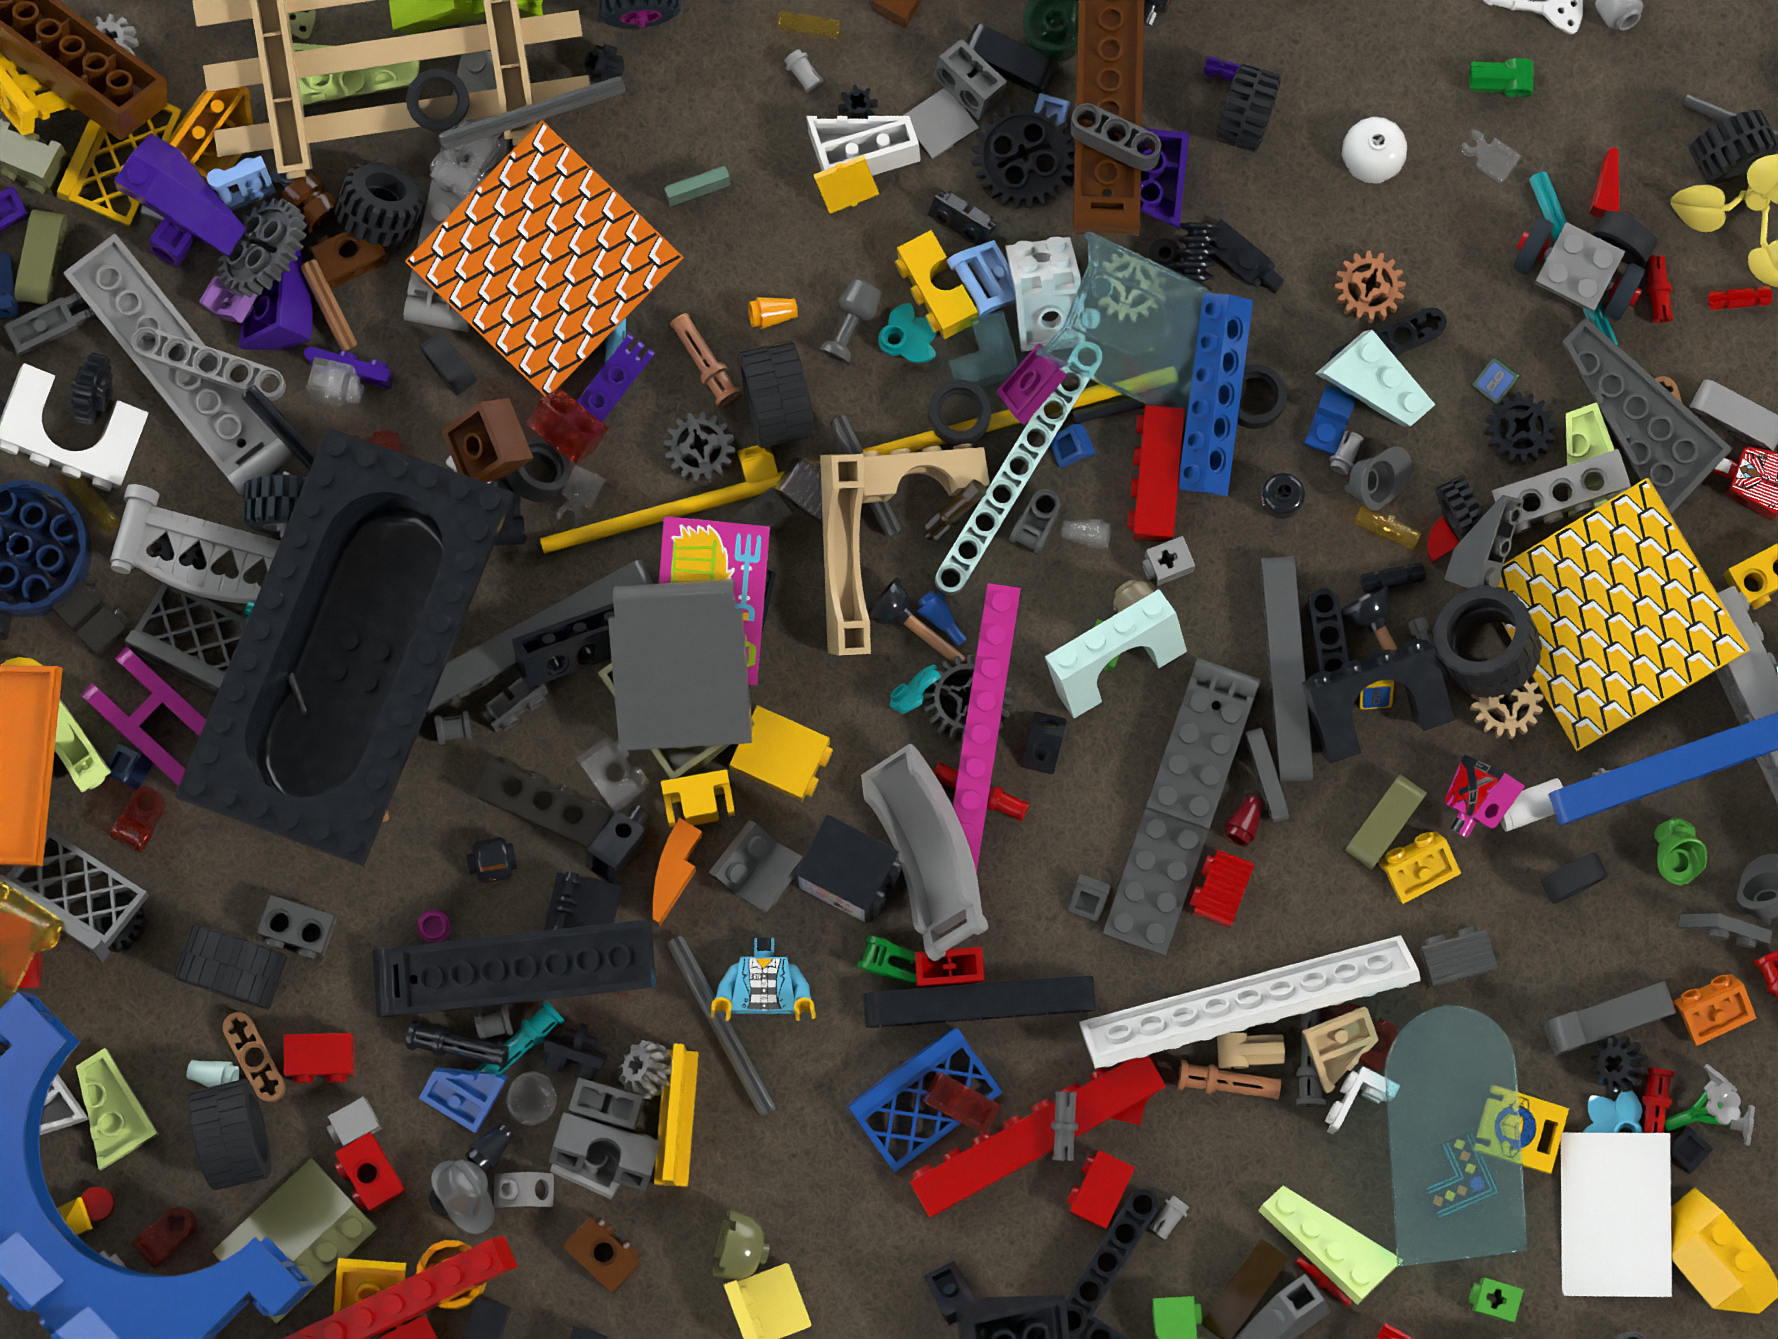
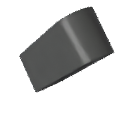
[1070,103,1161,171]

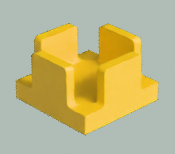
[661,769,735,827]

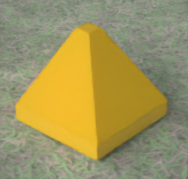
[57,1197,93,1236]

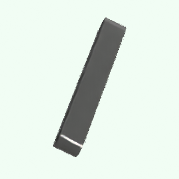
[1260,556,1313,783]

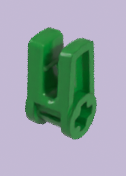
[856,935,917,986]

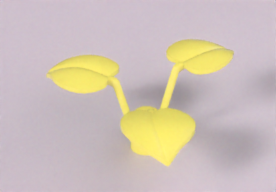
[1670,154,1778,288]

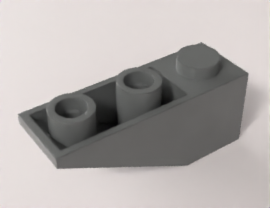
[1444,495,1524,588]
[1234,1274,1331,1339]

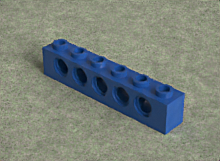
[1178,293,1253,496]

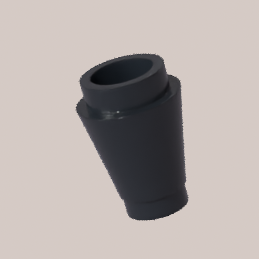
[465,1123,514,1172]

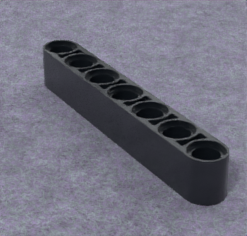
[863,976,1096,1028]

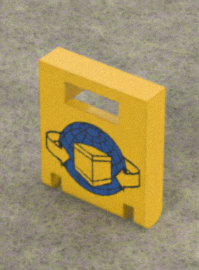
[1472,1085,1569,1174]

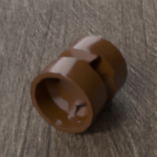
[281,171,337,233]

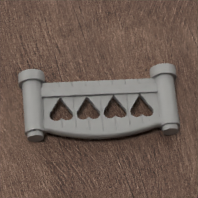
[110,484,280,604]

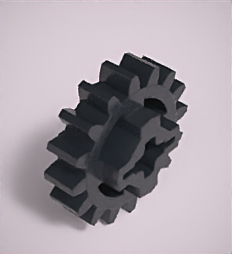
[70,352,114,425]
[1484,392,1557,465]

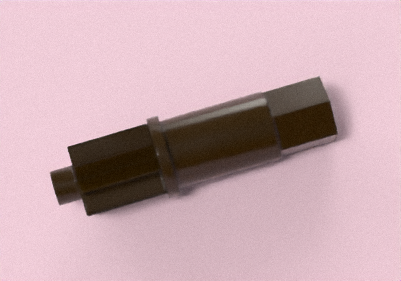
[924,479,987,540]

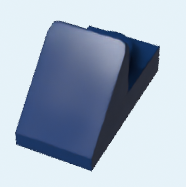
[1304,385,1356,456]

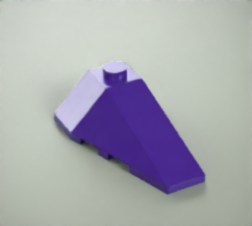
[239,250,313,350]

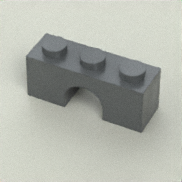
[548,1112,661,1192]

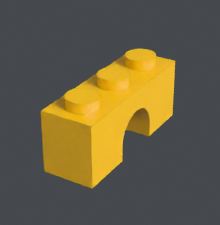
[895,230,978,340]

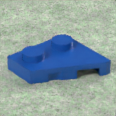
[419,1067,508,1133]

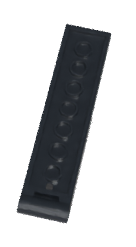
[372,919,657,1018]

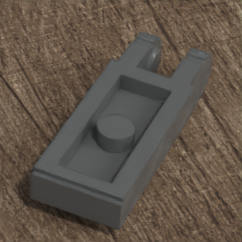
[4,292,98,357]

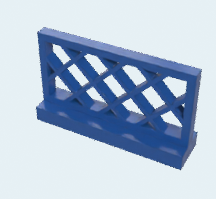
[846,1026,1003,1172]

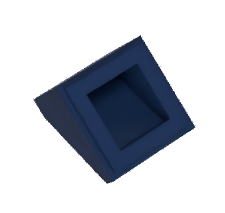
[107,744,153,791]

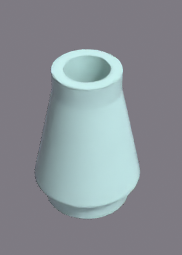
[187,1060,240,1087]

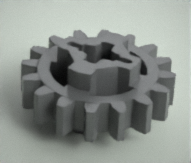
[664,411,735,484]

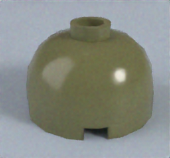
[712,1210,770,1280]

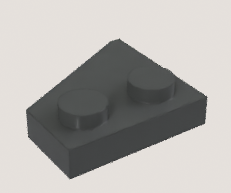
[1678,913,1772,949]

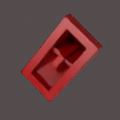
[915,947,985,987]

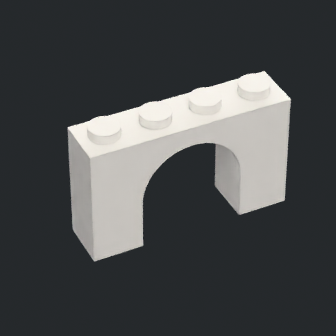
[0,363,148,491]

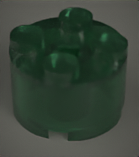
[1022,0,1079,62]

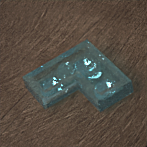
[948,310,1018,387]

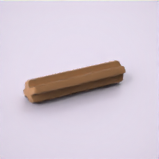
[301,259,357,351]

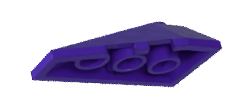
[114,133,246,257]

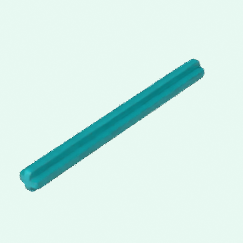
[1530,172,1618,345]

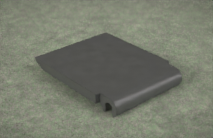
[608,579,752,751]

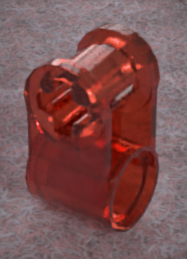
[110,786,166,853]
[131,1208,197,1269]

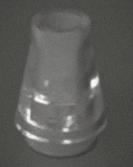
[1061,519,1111,551]

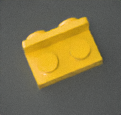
[1378,831,1461,904]

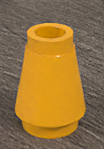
[748,297,798,329]

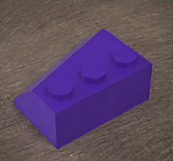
[1104,128,1189,228]

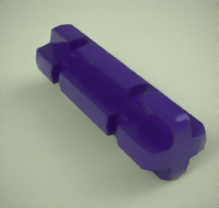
[1204,56,1240,82]

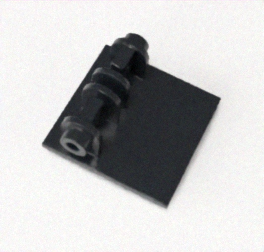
[544,872,622,931]

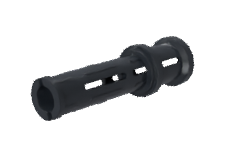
[406,1020,510,1067]

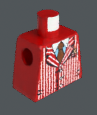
[1713,447,1778,521]

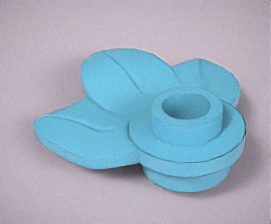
[1582,1090,1643,1133]

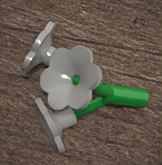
[1665,1064,1755,1146]

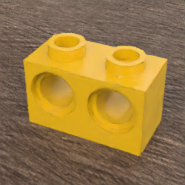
[1723,543,1778,610]

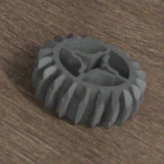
[923,654,1012,744]

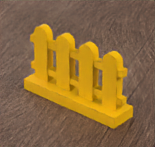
[0,52,77,136]

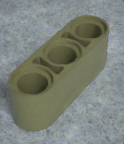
[15,209,67,305]
[1344,774,1427,870]

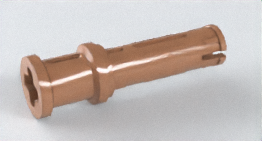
[670,313,742,407]
[1177,1060,1281,1100]

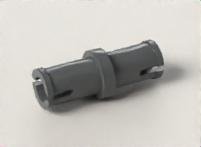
[1051,1091,1078,1161]

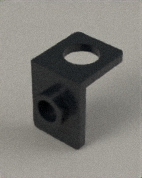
[1022,712,1067,774]

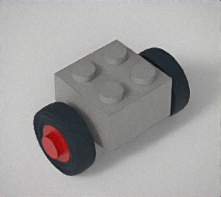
[1513,217,1645,321]

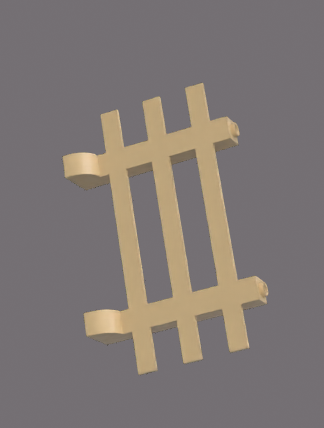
[192,0,590,179]

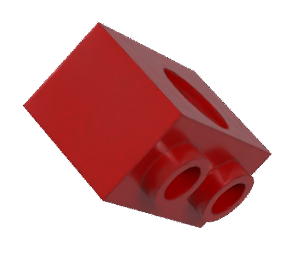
[334,1132,407,1213]

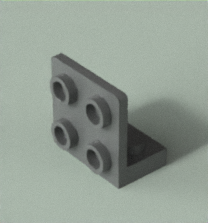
[709,820,804,913]

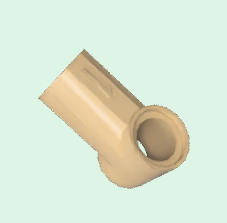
[1217,1033,1285,1069]

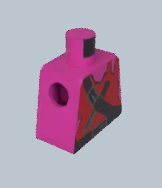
[1445,754,1525,838]

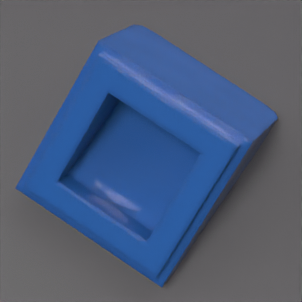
[1050,424,1096,468]

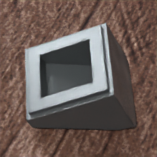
[1067,874,1111,922]

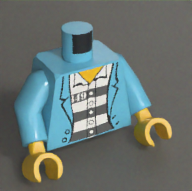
[711,938,816,1021]

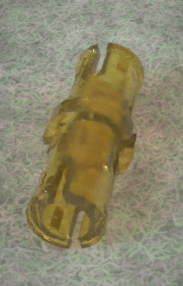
[1353,505,1422,551]

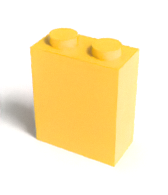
[729,705,833,802]

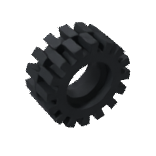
[1436,476,1483,541]
[82,892,146,953]

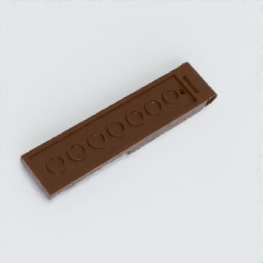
[1073,0,1144,236]

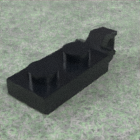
[1209,219,1284,294]

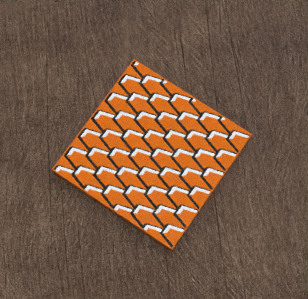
[405,120,684,399]

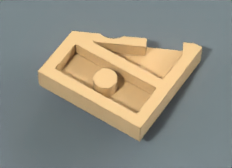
[1302,1006,1379,1093]

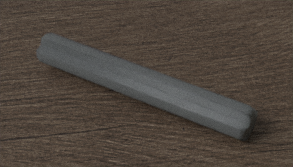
[830,415,901,537]

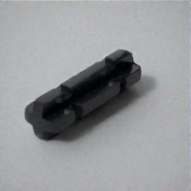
[1360,562,1425,593]

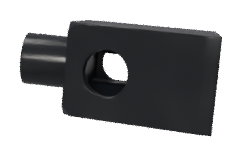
[585,804,650,884]

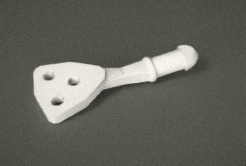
[1484,0,1583,35]

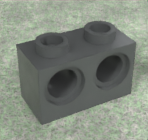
[933,39,1007,120]
[257,895,337,960]
[568,1077,645,1133]

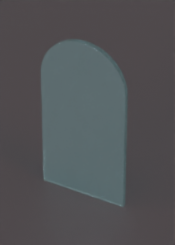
[1385,1005,1527,1266]

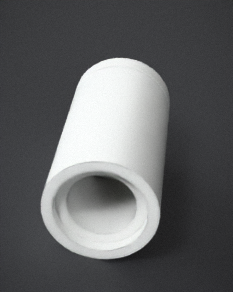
[1500,778,1563,832]

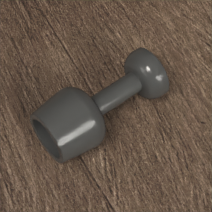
[819,279,882,364]

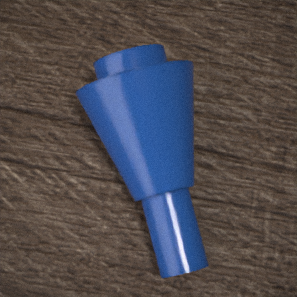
[916,590,967,647]

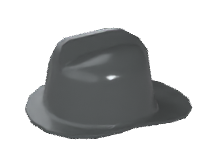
[1344,446,1412,511]
[1737,853,1778,925]
[431,1159,495,1234]

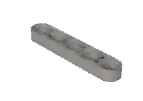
[131,326,286,401]

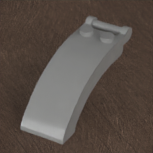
[861,744,988,961]

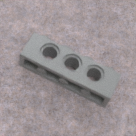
[1492,449,1631,535]

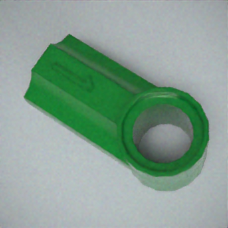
[1469,58,1534,98]

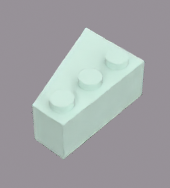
[1315,330,1435,427]

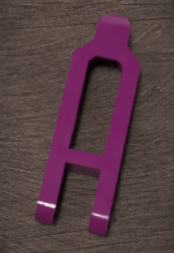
[80,647,206,786]

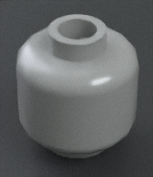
[1595,0,1643,30]

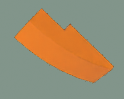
[653,817,703,926]

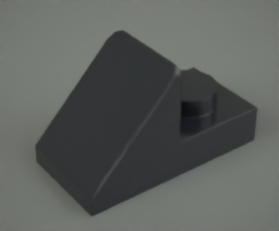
[924,1261,975,1326]

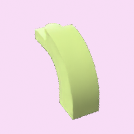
[55,699,111,792]

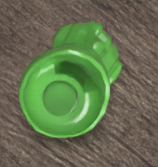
[1654,817,1707,886]

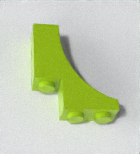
[389,0,543,35]

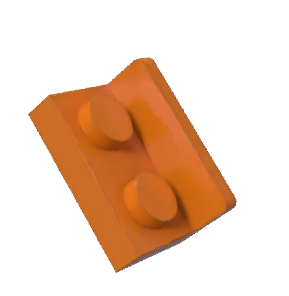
[1673,974,1756,1046]

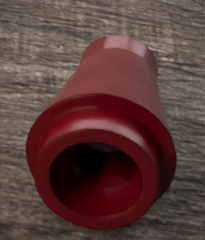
[1224,795,1265,847]

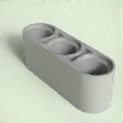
[1688,379,1778,452]

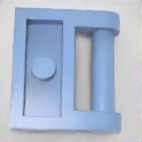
[207,156,276,211]
[947,240,1016,317]

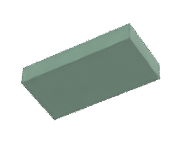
[664,166,730,207]

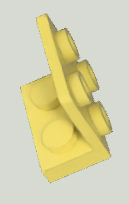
[724,1263,811,1339]

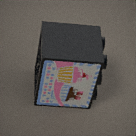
[795,814,902,924]

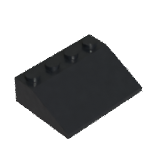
[955,1295,1070,1339]

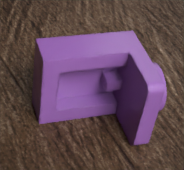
[200,276,258,323]

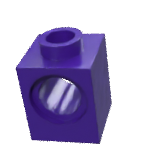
[149,218,195,269]

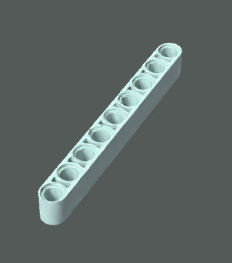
[935,339,1102,595]

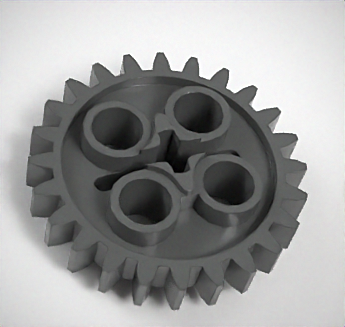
[217,198,307,298]

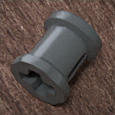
[435,711,472,745]
[474,1005,514,1042]

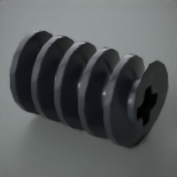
[1172,222,1221,291]

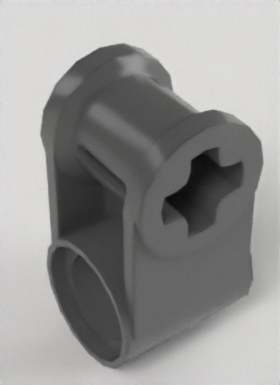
[1009,489,1060,555]

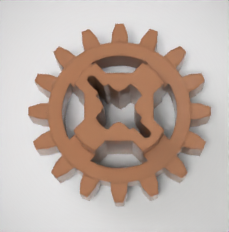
[1334,251,1406,323]

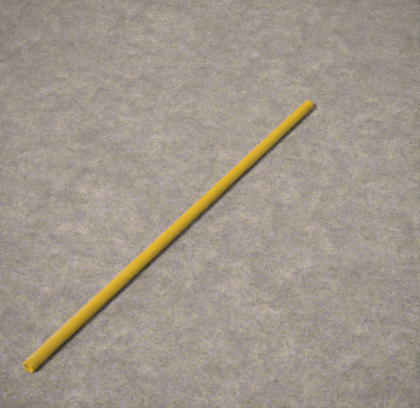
[540,365,1176,554]

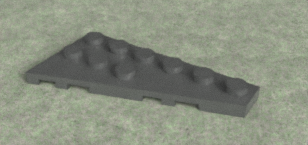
[1562,317,1733,515]

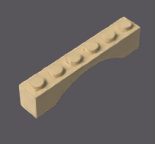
[820,454,871,655]

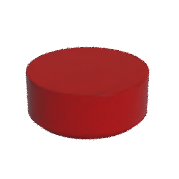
[81,1187,115,1221]

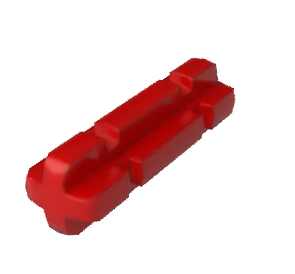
[1707,286,1773,310]

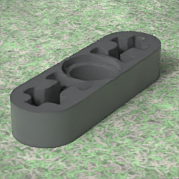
[1244,727,1289,824]

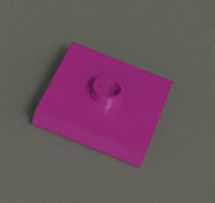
[997,343,1067,425]

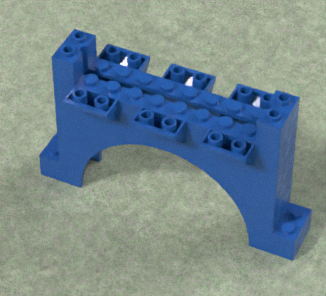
[0,992,314,1339]

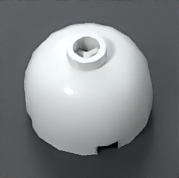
[1342,117,1407,183]

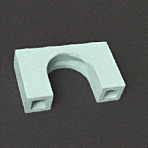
[1045,589,1187,718]

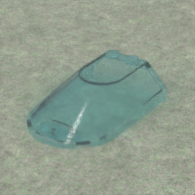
[1036,232,1212,408]

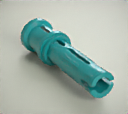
[474,1000,566,1074]

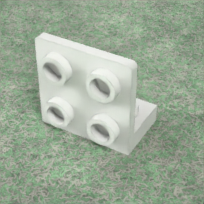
[1325,1067,1399,1135]

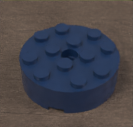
[0,480,92,618]

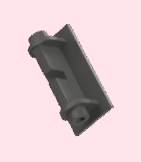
[481,677,549,733]

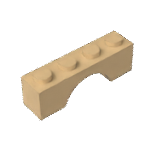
[861,444,990,503]

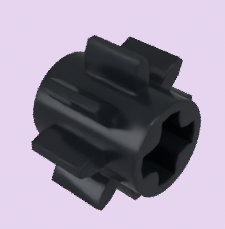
[584,44,625,83]
[838,85,878,119]

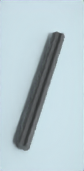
[439,76,625,151]
[667,936,775,1117]

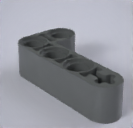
[1543,981,1677,1056]

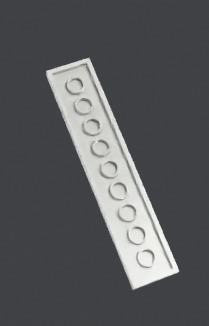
[1079,935,1421,1069]

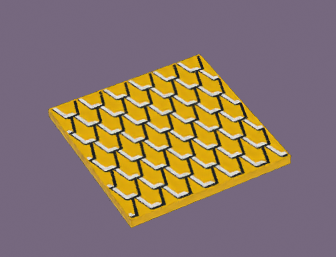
[1497,478,1751,751]

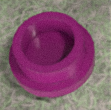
[417,910,451,943]

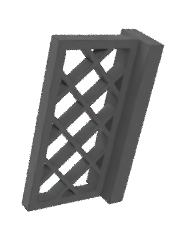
[125,582,247,696]
[0,828,149,963]

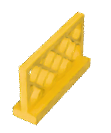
[57,103,182,227]
[654,1044,699,1187]

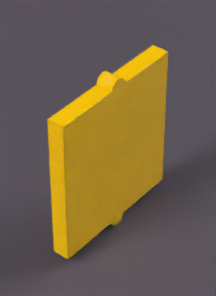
[814,155,879,214]

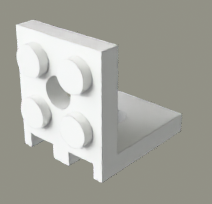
[1006,237,1086,352]

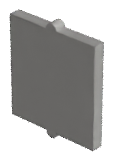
[903,88,979,159]

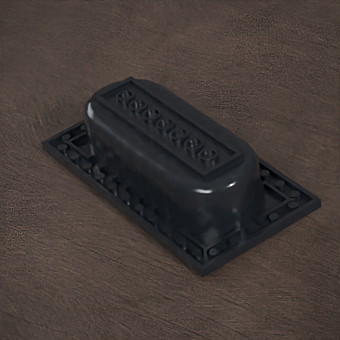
[175,427,515,867]

